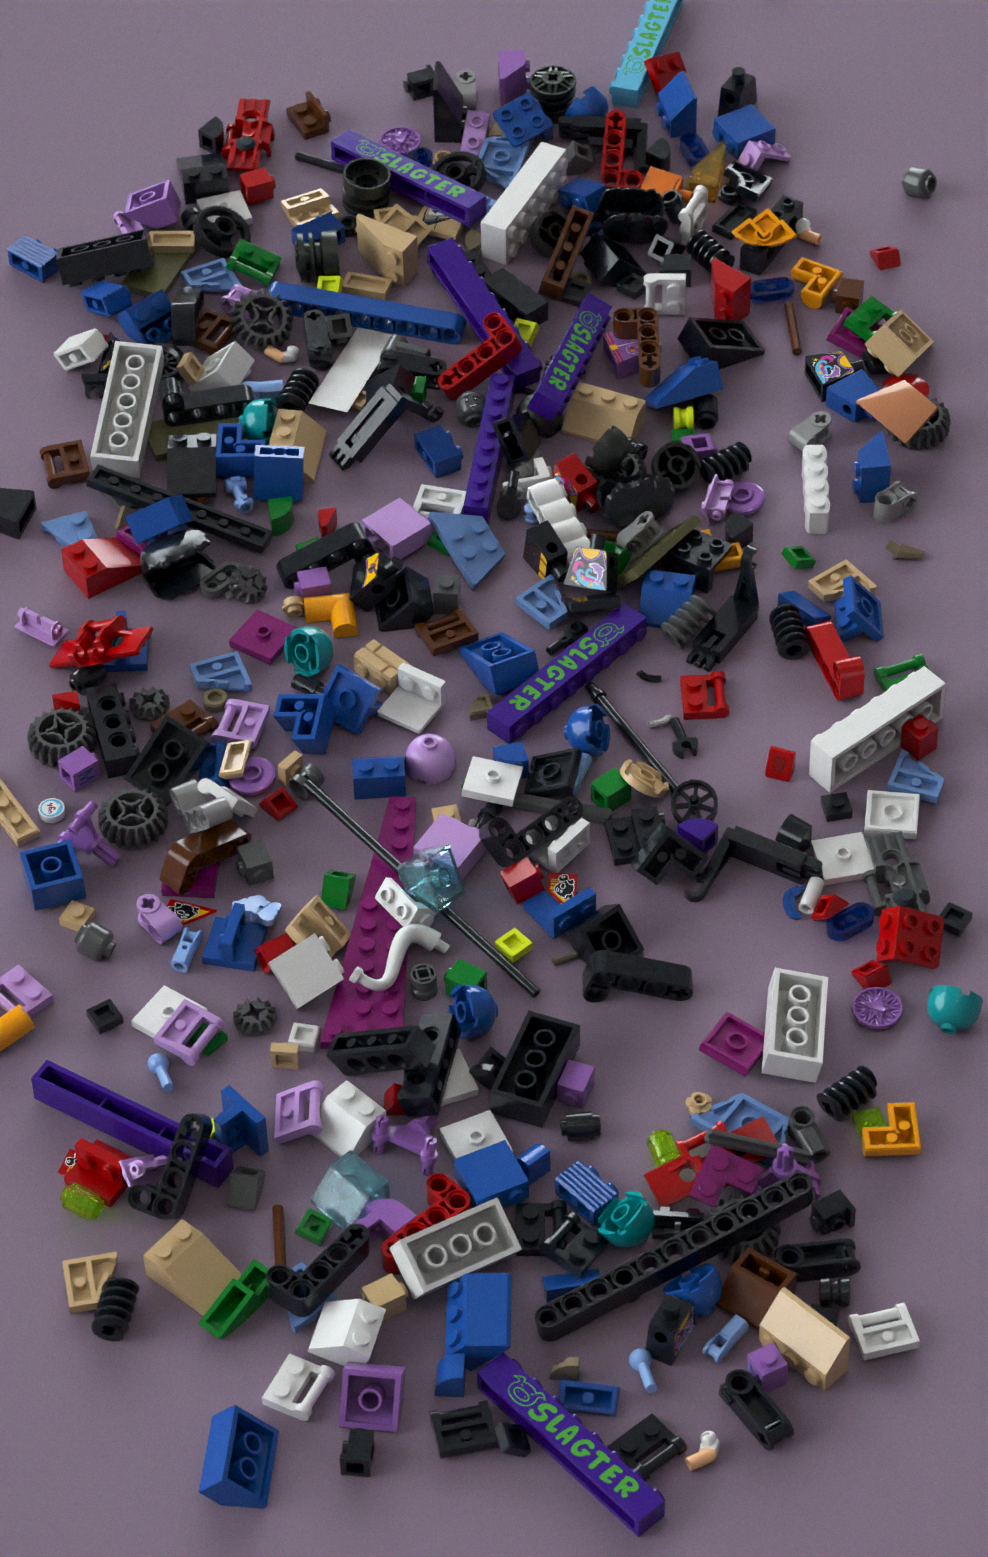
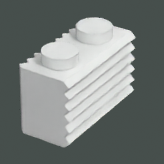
[54,328,108,371]

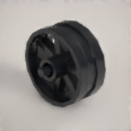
[671,779,718,824]

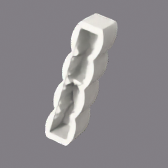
[802,445,830,534]
[527,478,590,569]

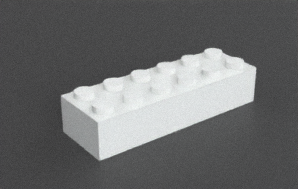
[481,142,568,265]
[90,341,164,478]
[809,666,946,793]

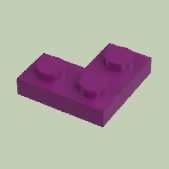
[688,1145,764,1208]

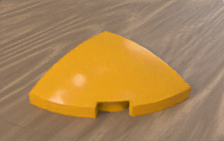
[732,208,797,247]

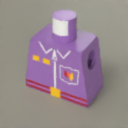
[603,332,661,380]

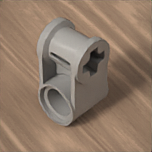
[456,70,477,109]
[788,411,832,452]
[873,481,919,524]
[617,511,666,558]

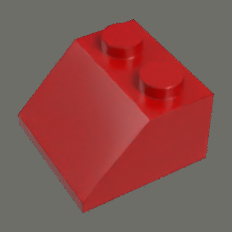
[711,258,751,321]

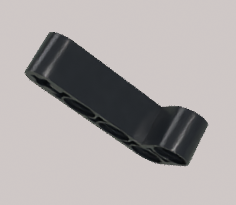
[171,286,204,346]
[159,377,255,427]
[276,522,376,589]
[479,797,583,867]
[582,950,693,1002]
[127,1113,213,1220]
[266,1224,370,1317]

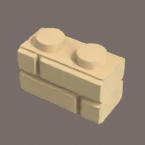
[354,639,411,695]

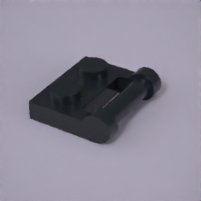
[516,1200,567,1256]
[539,1212,609,1278]
[429,1400,498,1459]
[608,1413,687,1482]

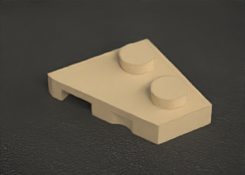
[808,559,877,602]
[62,1252,118,1314]

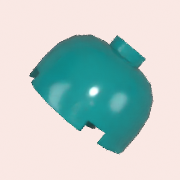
[239,398,278,445]
[284,626,333,677]
[927,985,983,1034]
[598,1191,655,1248]

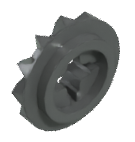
[229,565,268,604]
[129,686,170,720]
[233,997,277,1035]

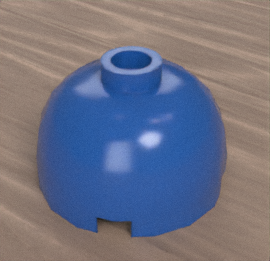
[565,86,609,117]
[564,704,610,756]
[448,984,498,1039]
[663,1264,722,1318]

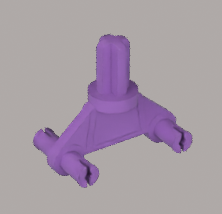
[57,801,120,866]
[372,1115,439,1176]
[752,1143,821,1201]

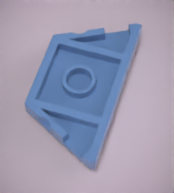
[478,135,534,190]
[428,512,505,590]
[690,1093,789,1167]

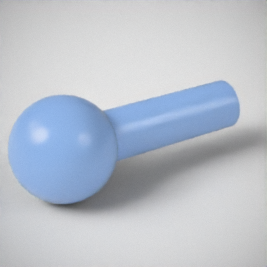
[148,1053,174,1092]
[629,1348,657,1393]

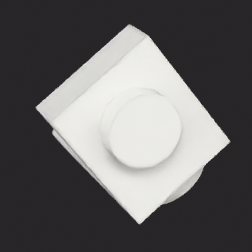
[502,457,553,500]
[375,877,439,927]

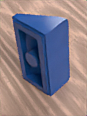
[778,591,831,626]
[198,740,230,788]
[542,1268,601,1303]
[559,1380,620,1416]

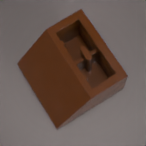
[715,1247,797,1330]

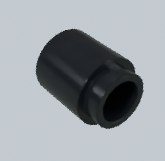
[662,190,687,224]
[694,394,719,430]
[69,664,107,695]
[560,1111,601,1141]

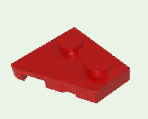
[644,51,687,98]

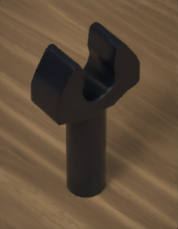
[670,717,698,759]

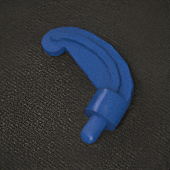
[783,885,806,920]

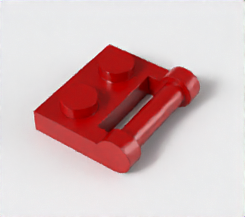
[680,671,730,720]

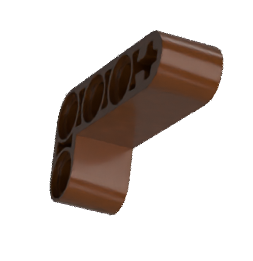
[613,307,661,388]
[160,820,252,896]

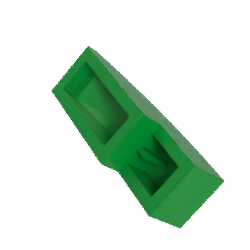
[198,1259,280,1340]

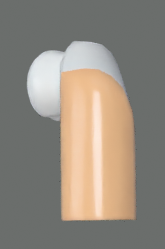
[795,218,822,245]
[264,345,300,363]
[685,1431,720,1471]

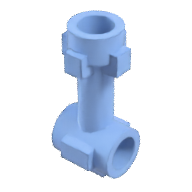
[224,476,253,514]

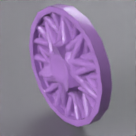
[379,126,421,156]
[726,481,765,516]
[228,757,276,796]
[852,987,903,1030]

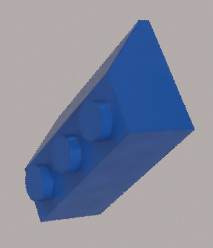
[445,1273,512,1371]
[199,1405,279,1509]

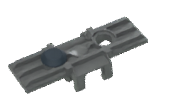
[862,831,930,916]

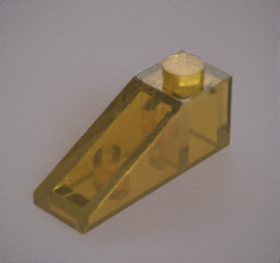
[685,142,726,203]

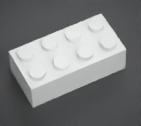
[762,968,828,1083]
[390,1197,522,1300]

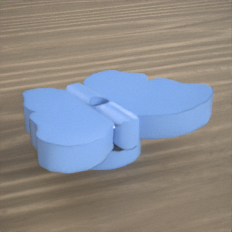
[232,895,281,926]

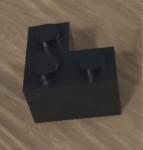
[631,822,709,885]

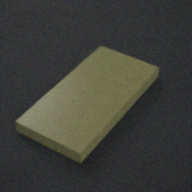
[120,228,200,297]
[148,417,246,462]
[617,515,701,590]

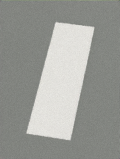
[309,327,392,412]

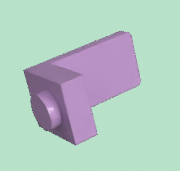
[460,110,491,156]
[737,140,791,171]

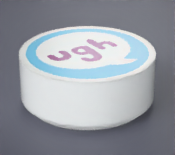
[38,798,65,824]

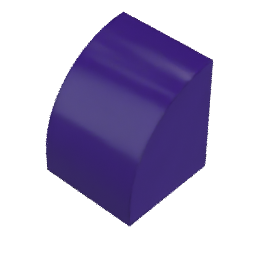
[677,818,719,854]

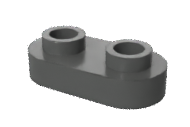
[200,561,241,599]

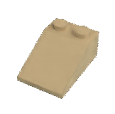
[356,214,419,287]
[865,309,934,377]
[143,1219,242,1316]

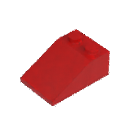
[61,537,142,599]

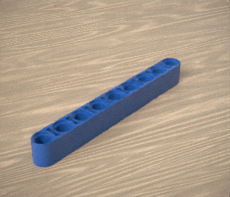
[264,282,467,344]

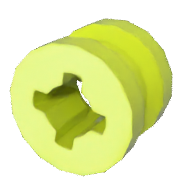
[673,406,694,430]

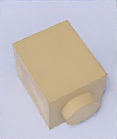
[362,1273,409,1322]

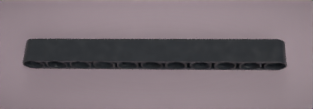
[535,1172,814,1341]

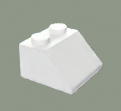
[189,341,255,392]
[313,1080,386,1163]
[307,1299,386,1366]

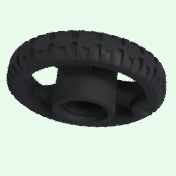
[432,151,486,192]
[193,205,251,258]

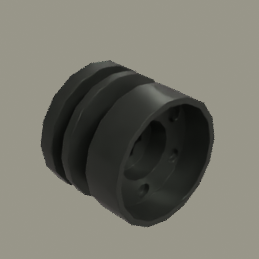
[530,65,576,124]
[342,158,391,218]
[294,230,340,282]

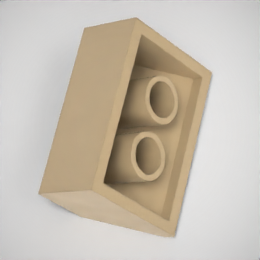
[561,382,646,443]
[269,409,327,483]
[759,1287,850,1392]

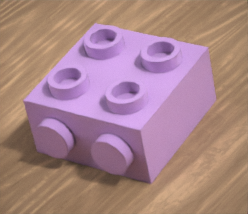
[362,498,432,560]
[413,813,486,885]

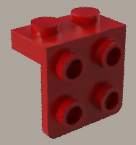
[876,906,944,969]

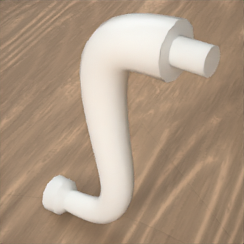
[349,923,450,991]

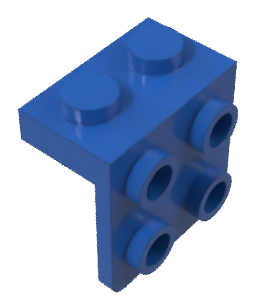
[493,92,554,148]
[524,887,596,939]

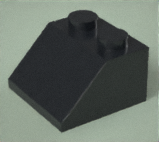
[579,232,647,287]
[375,566,435,632]
[564,904,644,964]

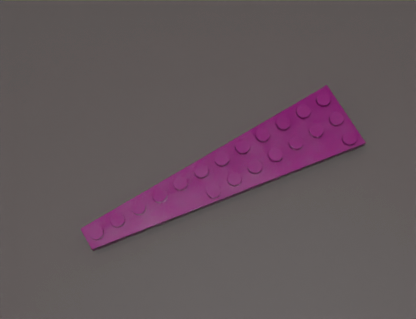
[320,797,416,1049]

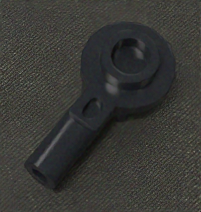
[718,179,741,205]
[497,470,521,519]
[546,621,588,656]

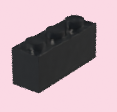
[484,268,549,325]

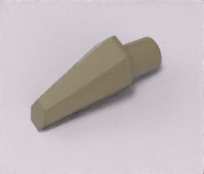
[885,540,925,559]

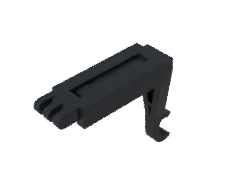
[558,115,650,185]
[329,383,444,471]
[686,545,759,672]
[684,825,823,902]

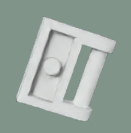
[678,185,708,245]
[644,273,686,315]
[413,484,466,519]
[198,778,258,817]
[848,1303,920,1360]
[262,1353,336,1421]

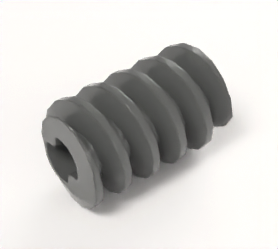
[661,595,717,649]

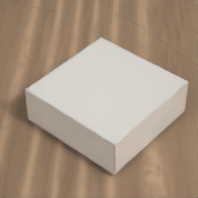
[288,1022,321,1053]

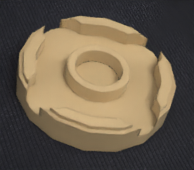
[620,760,669,798]

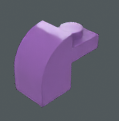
[354,1199,416,1243]

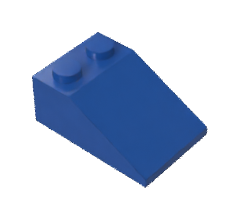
[643,357,724,408]
[458,632,539,695]

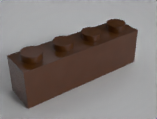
[538,205,594,301]

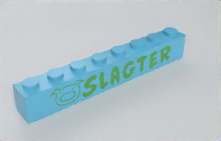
[609,0,684,108]

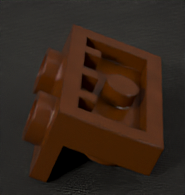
[286,91,331,140]

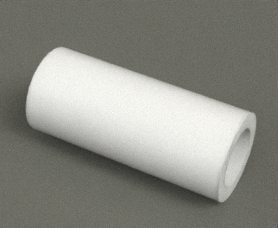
[798,877,825,914]

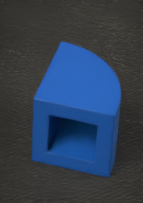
[492,742,529,779]
[516,1144,551,1186]
[435,1353,466,1397]

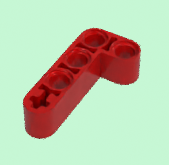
[600,109,643,190]
[438,312,522,400]
[805,621,865,701]
[381,1173,471,1275]

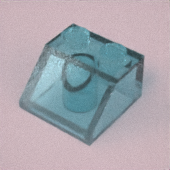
[397,844,466,913]
[311,1150,390,1230]

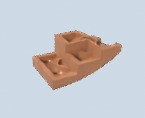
[856,380,939,445]

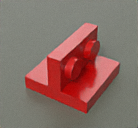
[64,1138,133,1208]

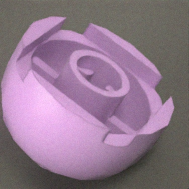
[405,733,456,785]

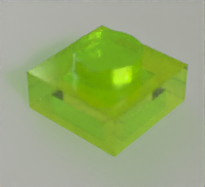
[852,1107,887,1141]

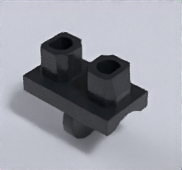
[652,1206,704,1239]

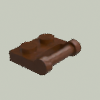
[192,308,235,356]
[40,440,90,489]
[414,608,479,656]
[150,699,219,736]

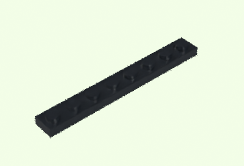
[87,464,273,553]

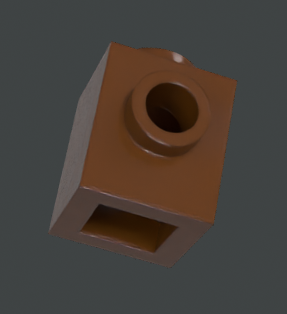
[832,277,864,314]

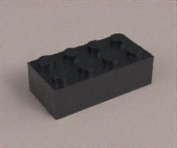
[56,228,155,287]
[490,1010,580,1128]

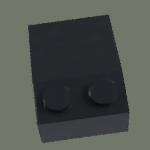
[433,61,468,143]
[177,153,229,205]
[677,317,765,369]
[167,433,217,498]
[124,714,214,807]

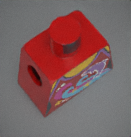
[553,453,599,513]

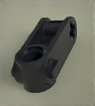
[303,310,334,370]
[376,349,447,390]
[774,1238,861,1282]
[719,1369,794,1450]

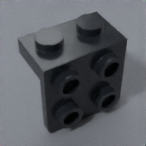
[665,529,732,594]

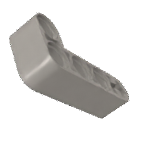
[170,779,233,834]

